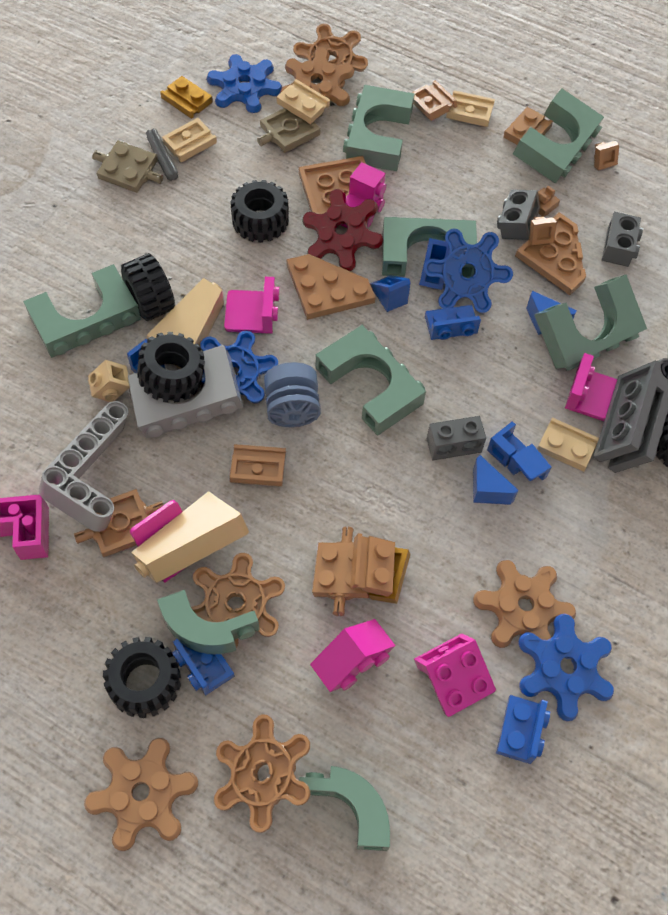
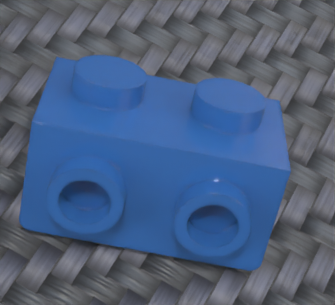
[172,638,235,696]

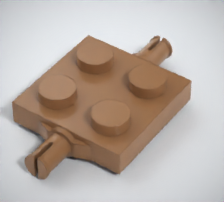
[73,489,163,558]
[312,526,369,616]

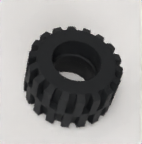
[231,180,289,243]
[121,253,175,321]
[137,332,205,403]
[103,637,181,718]

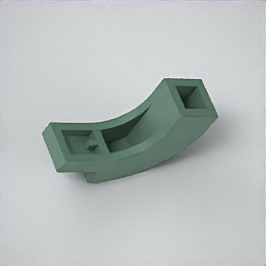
[157,590,260,654]
[299,766,390,851]

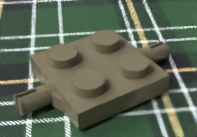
[257,108,323,153]
[92,140,163,193]

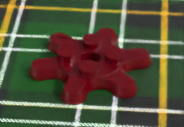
[302,189,383,271]

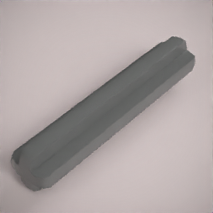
[146,128,178,181]

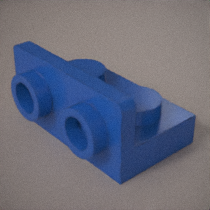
[425,305,481,340]
[496,695,550,764]

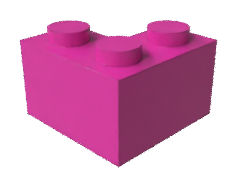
[341,162,387,228]
[0,494,49,560]
[310,619,396,692]

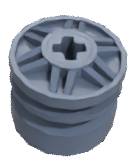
[264,362,321,428]

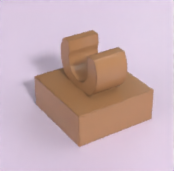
[594,141,619,170]
[538,185,560,217]
[529,216,557,245]

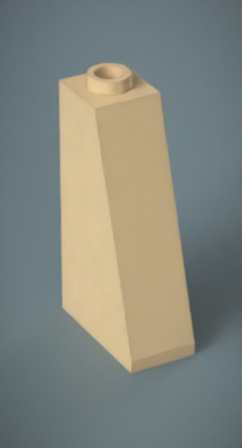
[147,278,224,369]
[131,491,249,583]

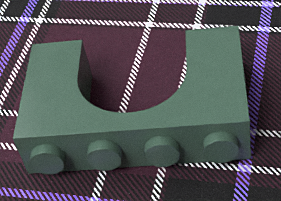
[343,85,415,171]
[513,88,604,184]
[382,217,477,278]
[23,264,141,358]
[534,274,647,371]
[315,325,426,436]

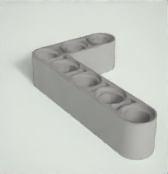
[39,401,129,532]

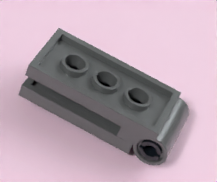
[593,358,668,473]

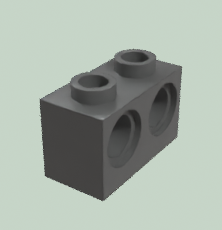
[497,190,540,240]
[601,211,643,267]
[426,416,486,461]

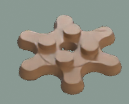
[293,24,368,88]
[280,47,354,106]
[191,553,285,648]
[473,560,576,648]
[214,714,311,833]
[84,738,198,851]

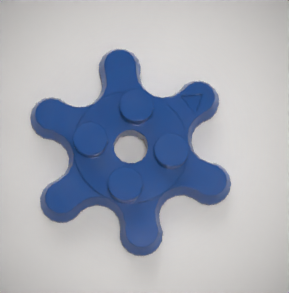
[206,54,283,113]
[424,229,513,313]
[200,331,278,404]
[518,613,614,722]

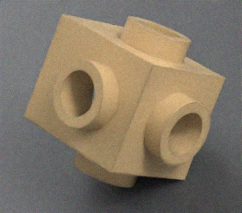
[88,360,130,402]

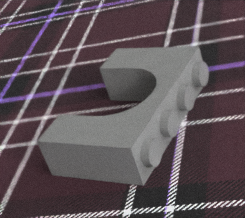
[128,345,244,439]

